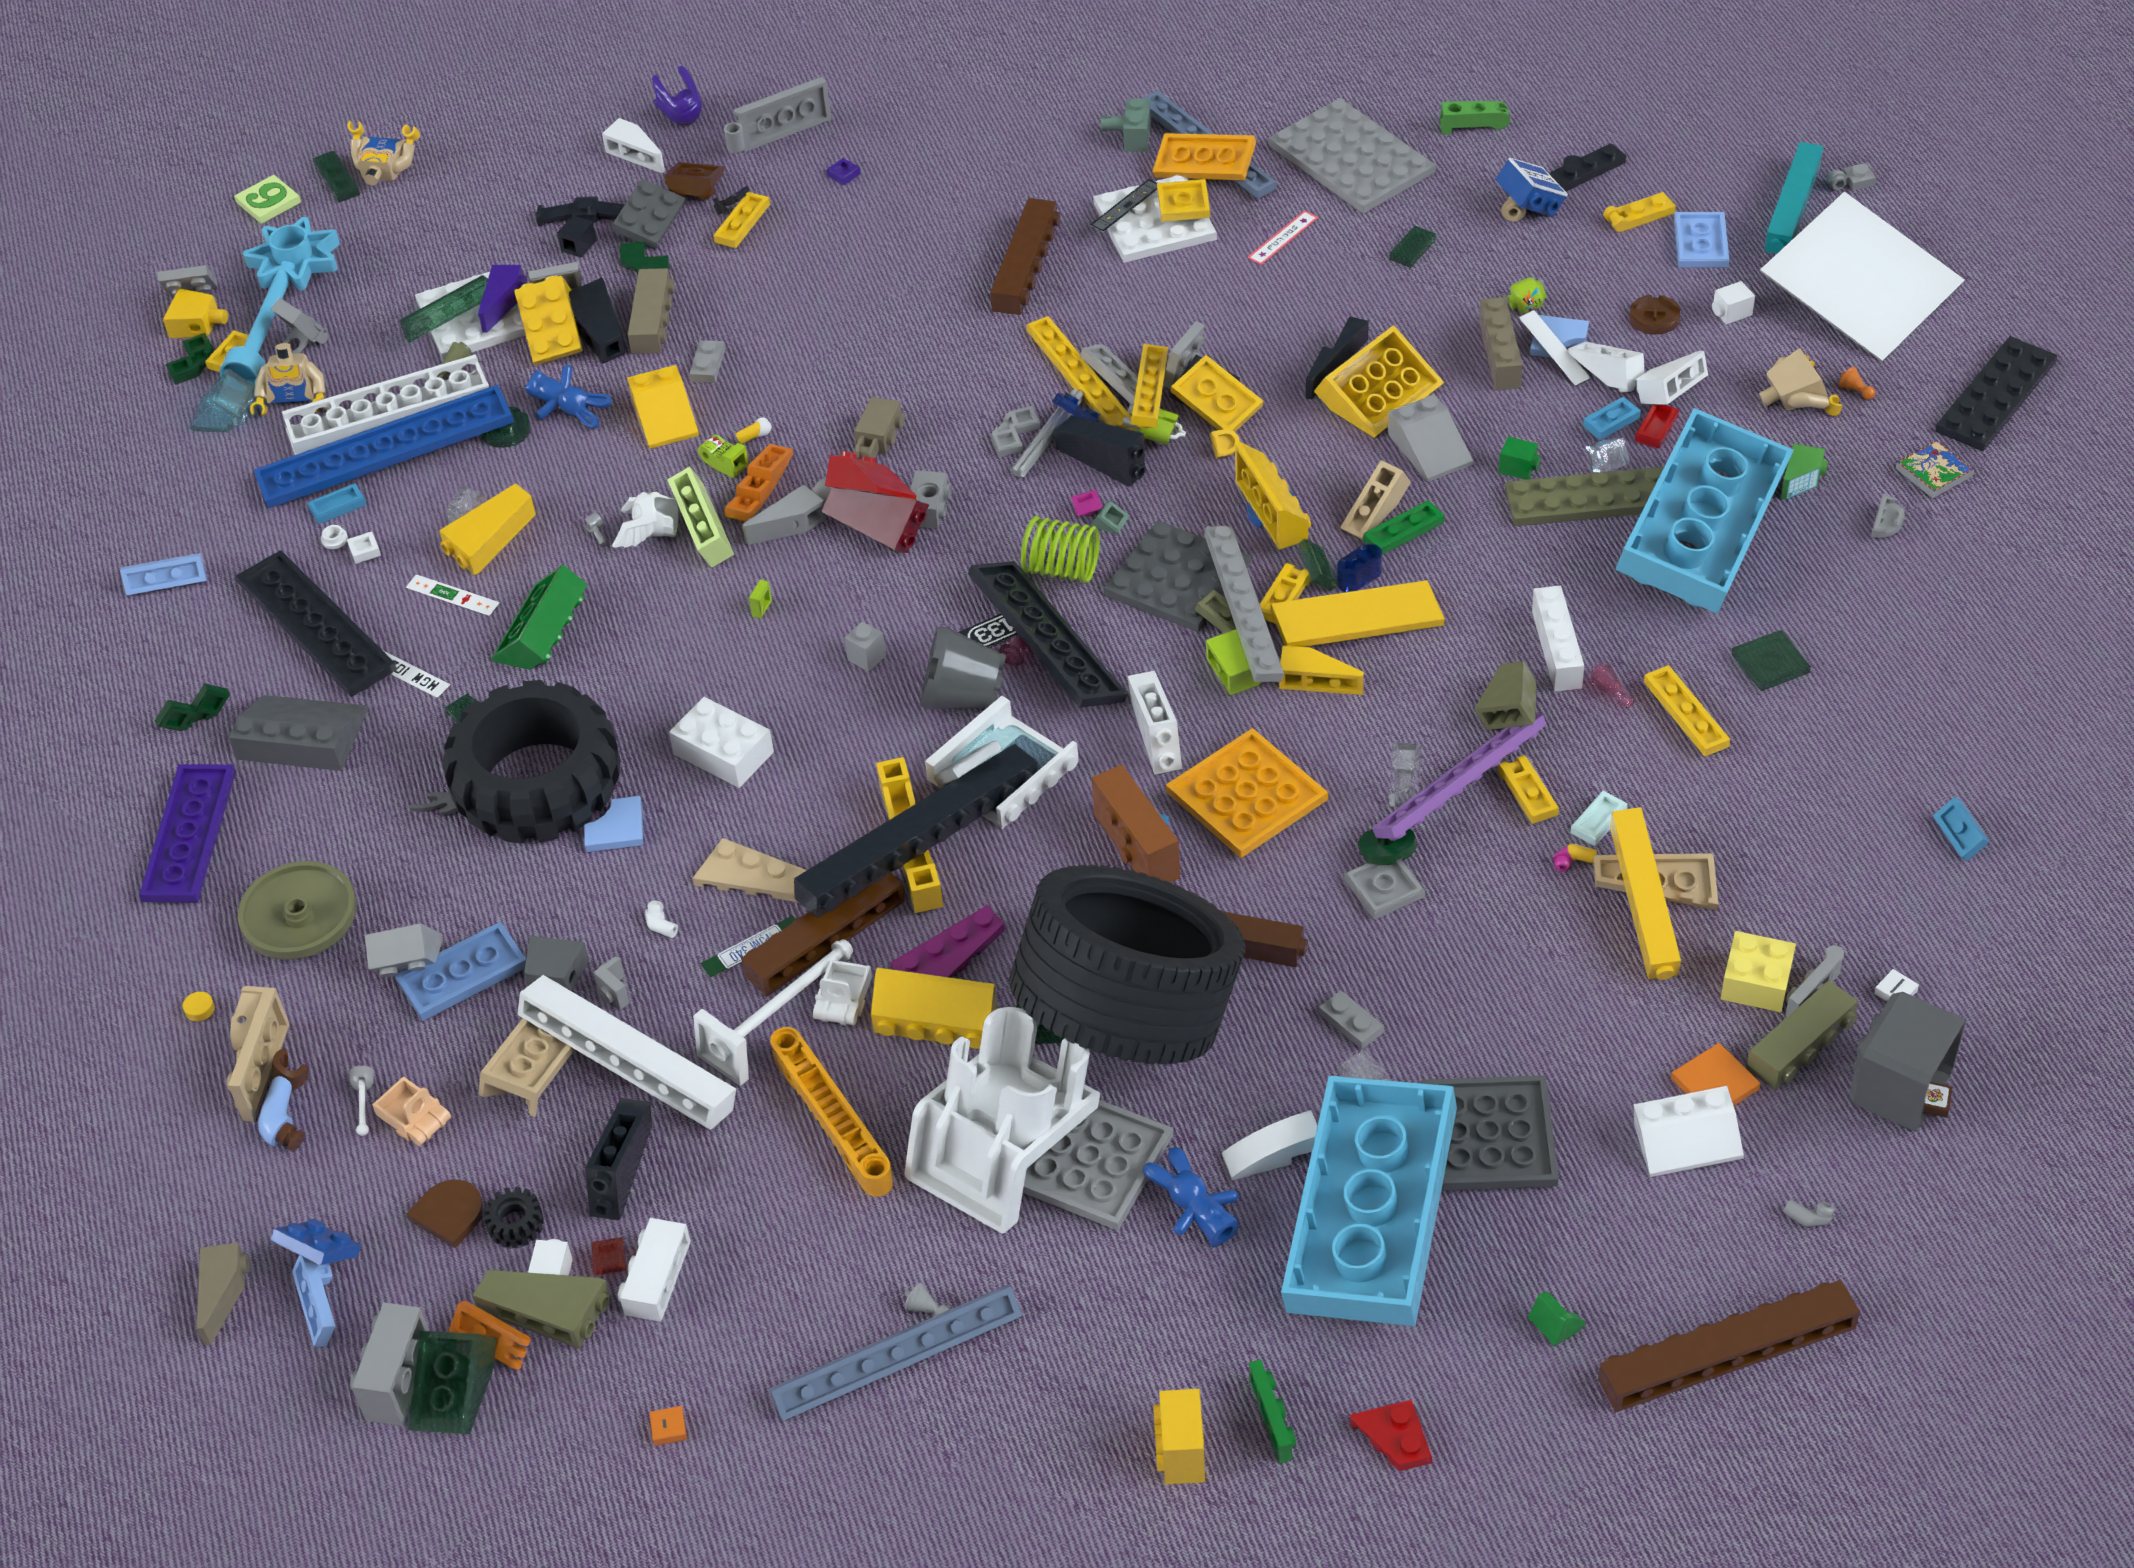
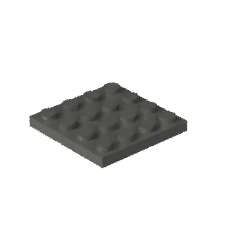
[1104,520,1251,632]
[1421,1075,1559,1190]

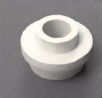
[321,525,348,549]

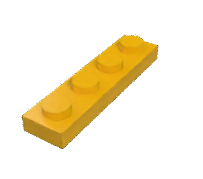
[1644,665,1730,757]

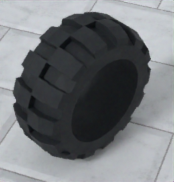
[442,680,621,844]

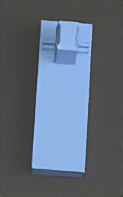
[120,553,207,595]
[292,1255,335,1347]

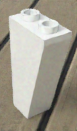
[1128,671,1182,775]

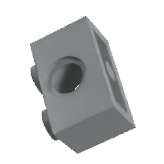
[910,470,952,528]

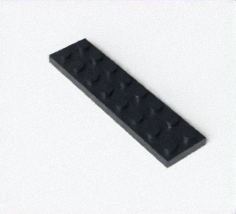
[236,550,397,697]
[968,561,1128,708]

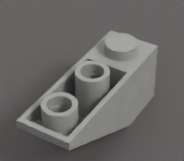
[742,485,826,545]

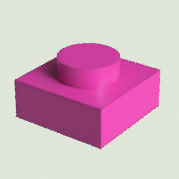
[1071,489,1102,516]

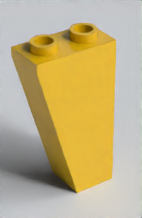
[439,483,536,575]

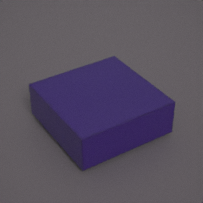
[826,158,861,185]

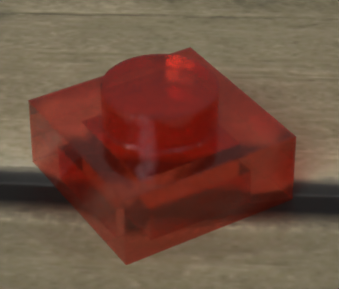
[591,1237,627,1276]

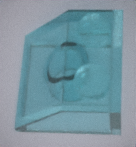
[190,369,255,433]

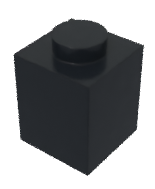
[557,216,597,258]

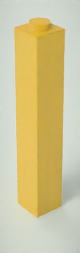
[1610,807,1681,980]

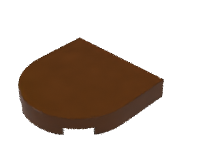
[406,1179,483,1248]

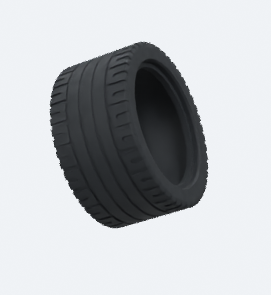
[1009,865,1246,1064]

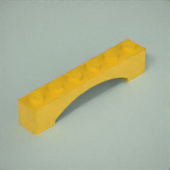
[876,757,943,913]

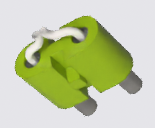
[1122,404,1186,445]

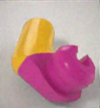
[1553,844,1597,872]

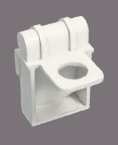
[813,960,872,1026]

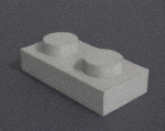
[689,340,725,383]
[1319,990,1384,1050]

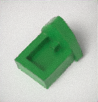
[1528,1291,1586,1346]

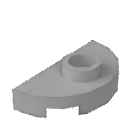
[1871,494,1905,538]

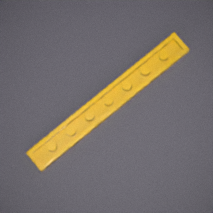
[1026,316,1146,441]

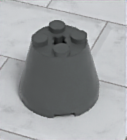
[920,626,1006,709]

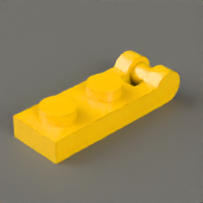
[1603,192,1676,232]
[1259,563,1313,624]
[1497,755,1559,824]

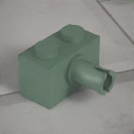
[1101,98,1151,152]

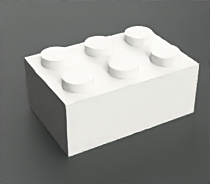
[669,697,774,788]

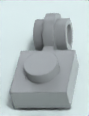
[1826,163,1876,191]

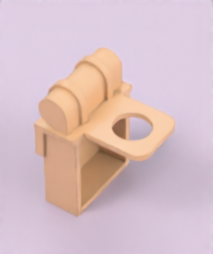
[372,1076,451,1146]

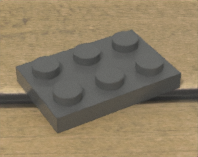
[612,179,685,250]

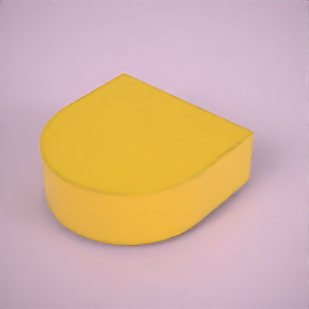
[1209,429,1240,459]

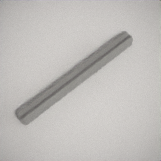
[1012,389,1083,478]

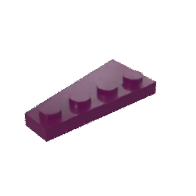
[890,905,1005,978]

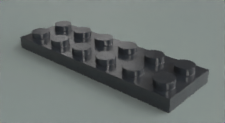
[1935,336,2057,452]

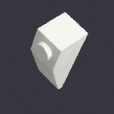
[602,118,665,173]
[1568,342,1645,392]
[1636,351,1708,405]

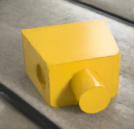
[163,289,228,338]

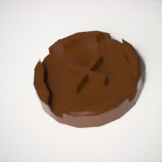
[1629,295,1681,335]

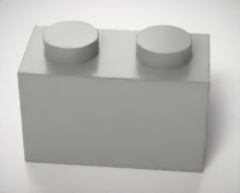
[365,923,443,977]

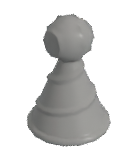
[904,1283,950,1316]

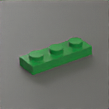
[1363,500,1445,556]
[1249,1359,1296,1464]

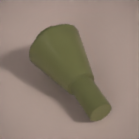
[437,342,472,379]

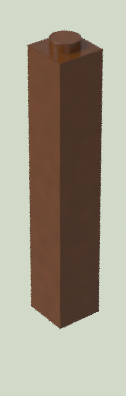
[1222,911,1308,968]

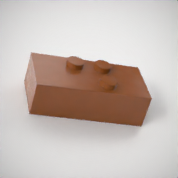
[1091,764,1180,882]

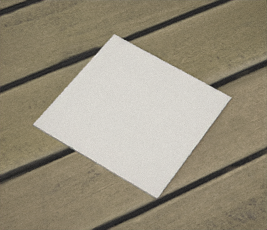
[1760,192,1965,362]

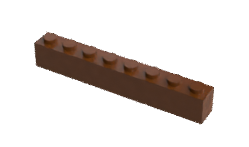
[1598,1280,1860,1413]

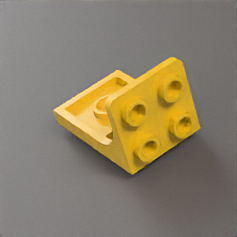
[514,276,583,366]

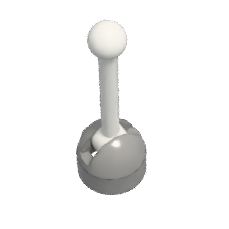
[349,1066,374,1136]

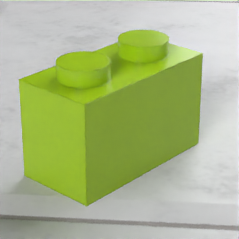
[1206,629,1260,695]

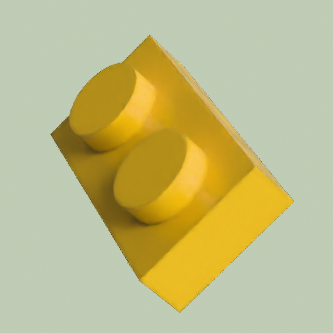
[205,330,249,372]

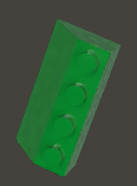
[491,564,587,670]

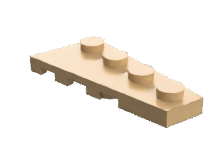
[692,838,807,902]
[1593,853,1718,910]

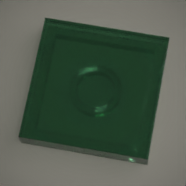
[1732,630,1811,691]

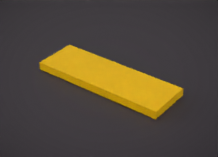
[1270,580,1445,647]

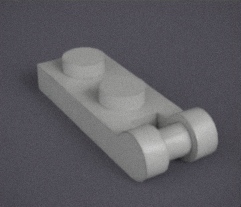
[1785,945,1844,1017]

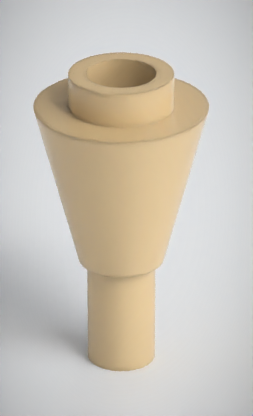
[1501,196,1526,221]

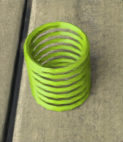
[1021,516,1100,584]

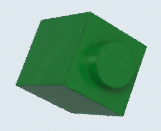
[1499,436,1541,480]

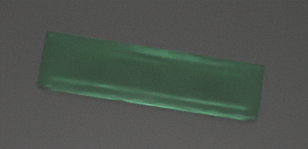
[400,275,488,343]

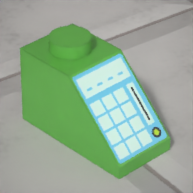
[1781,443,1828,500]

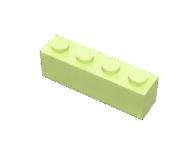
[667,466,734,568]

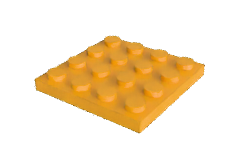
[1166,728,1328,858]

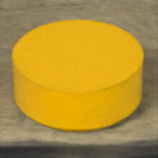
[183,992,215,1022]

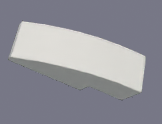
[1222,1110,1318,1181]

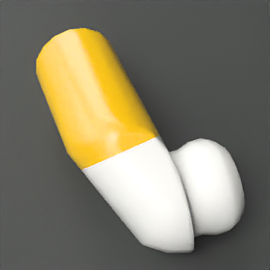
[735,417,772,444]

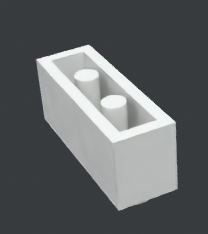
[618,1218,691,1322]

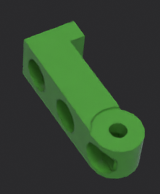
[1439,101,1510,134]

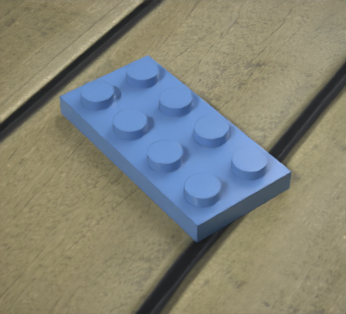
[395,921,526,1021]

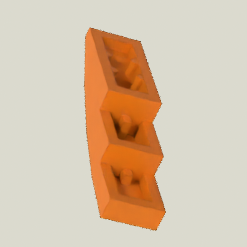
[725,444,793,522]

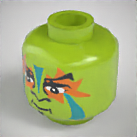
[1507,277,1547,314]

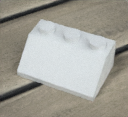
[1634,1086,1744,1177]

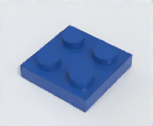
[271,1219,361,1265]

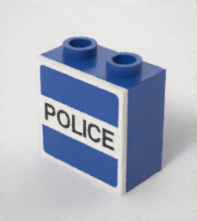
[1495,157,1568,216]

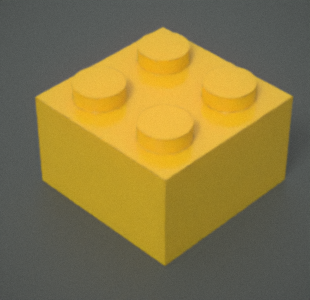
[1153,1388,1205,1485]

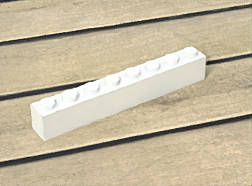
[518,975,736,1130]

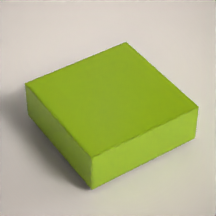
[749,579,772,619]

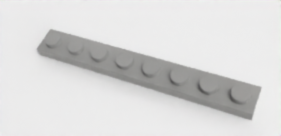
[1204,526,1284,682]

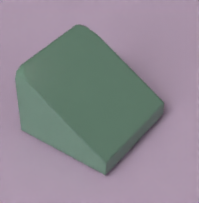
[1090,500,1130,535]

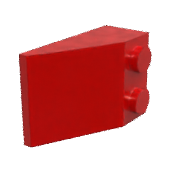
[825,451,917,500]

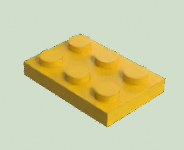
[1171,355,1263,432]

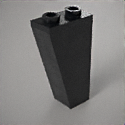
[569,277,625,364]
[1055,416,1146,487]
[585,1098,652,1221]

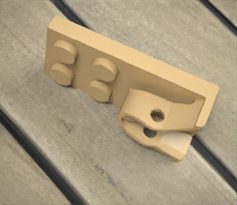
[227,986,290,1122]
[479,1018,575,1117]

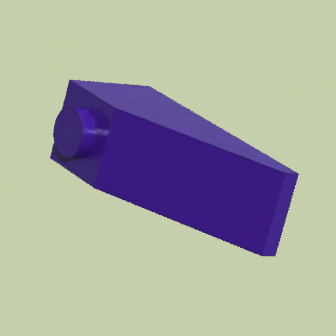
[478,264,528,333]

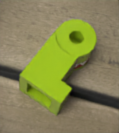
[697,434,749,478]

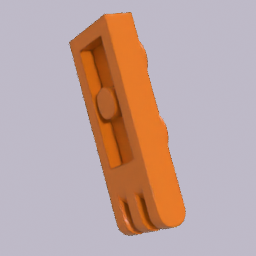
[449,1301,531,1369]

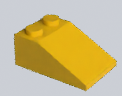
[627,365,699,449]

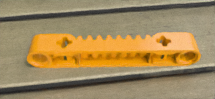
[770,1027,893,1197]

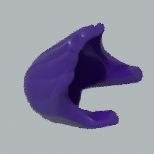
[652,66,702,125]

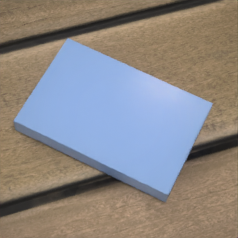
[1674,212,1730,267]

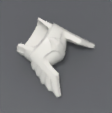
[612,492,678,548]

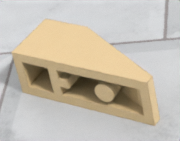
[1340,460,1411,540]

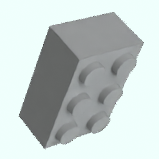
[350,1302,433,1426]

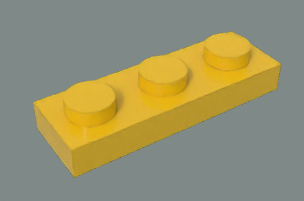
[713,192,770,248]

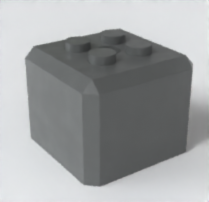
[1849,992,1967,1132]

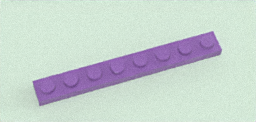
[1372,715,1547,841]

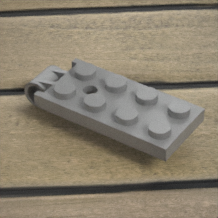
[723,77,831,153]

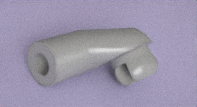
[1783,1199,1835,1227]

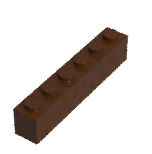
[990,198,1061,315]
[741,873,905,997]

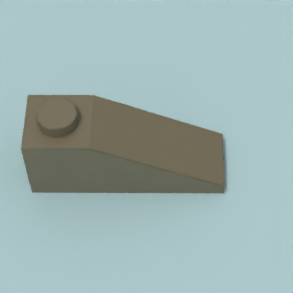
[197,1242,250,1346]

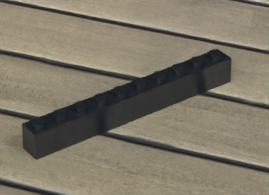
[794,743,1038,918]

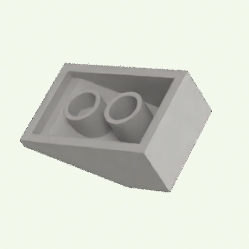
[1388,394,1473,482]

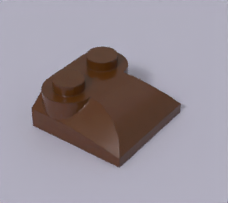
[665,162,724,200]

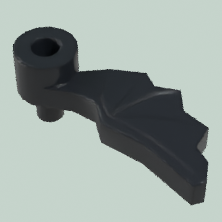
[713,186,749,214]

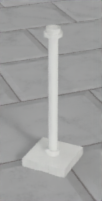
[693,939,853,1086]

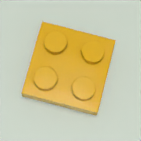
[1157,179,1210,222]

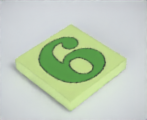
[234,175,301,224]

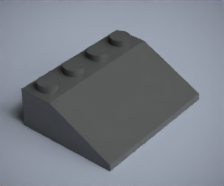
[228,695,368,771]

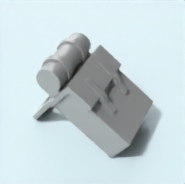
[270,298,328,354]

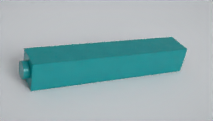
[1764,142,1824,254]

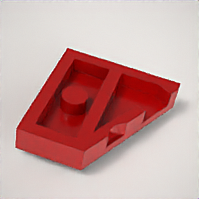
[1350,1399,1432,1471]

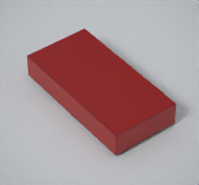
[1635,404,1679,449]

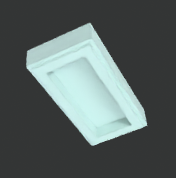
[1570,791,1628,846]

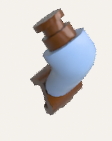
[258,1049,309,1151]

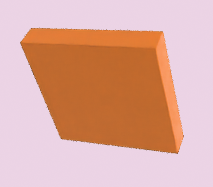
[1671,1043,1761,1106]

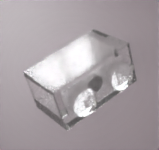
[1389,743,1422,807]

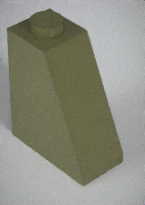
[1474,661,1536,730]

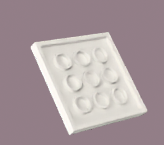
[1093,175,1217,263]
[415,272,526,361]

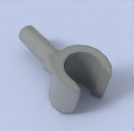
[585,512,606,547]

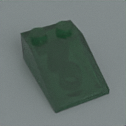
[408,1331,497,1435]

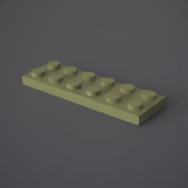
[1505,466,1664,526]

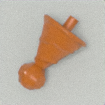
[1838,367,1876,400]

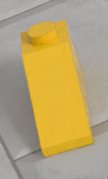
[1279,646,1364,695]

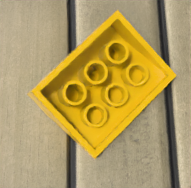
[1314,325,1444,438]

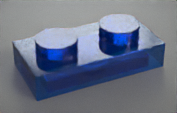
[1052,392,1104,423]

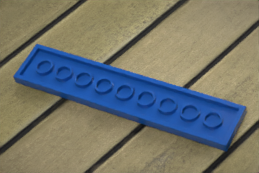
[254,385,514,508]

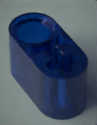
[1337,543,1382,592]

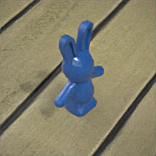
[525,364,613,429]
[1143,1147,1239,1248]

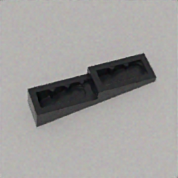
[1306,316,1369,400]

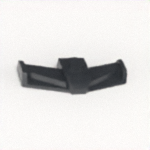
[536,196,625,226]

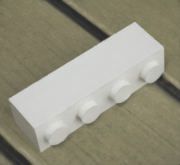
[1532,585,1584,692]

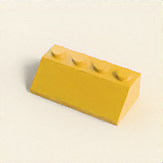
[1235,442,1311,550]
[871,968,998,1049]

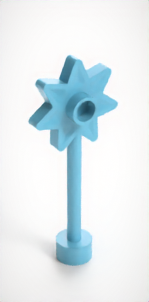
[220,217,340,392]

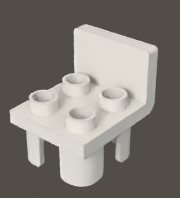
[904,1007,1100,1233]

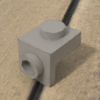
[593,956,630,1010]

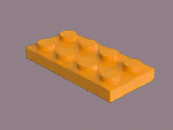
[1152,133,1257,180]

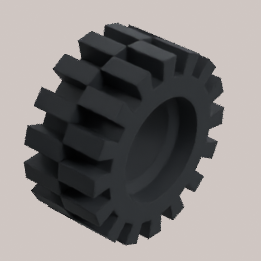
[483,1187,544,1248]

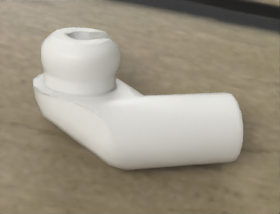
[645,900,678,938]

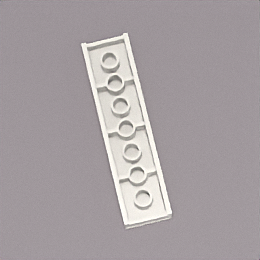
[282,354,489,455]

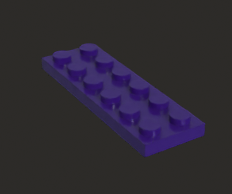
[139,764,236,903]

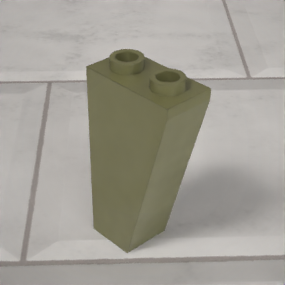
[472,1270,610,1349]

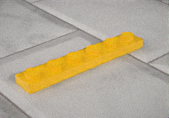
[1131,344,1168,429]

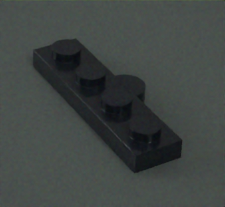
[1548,143,1627,192]

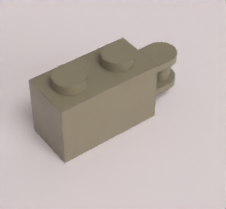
[854,397,905,458]

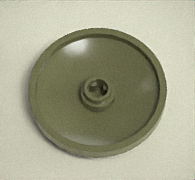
[238,861,357,959]

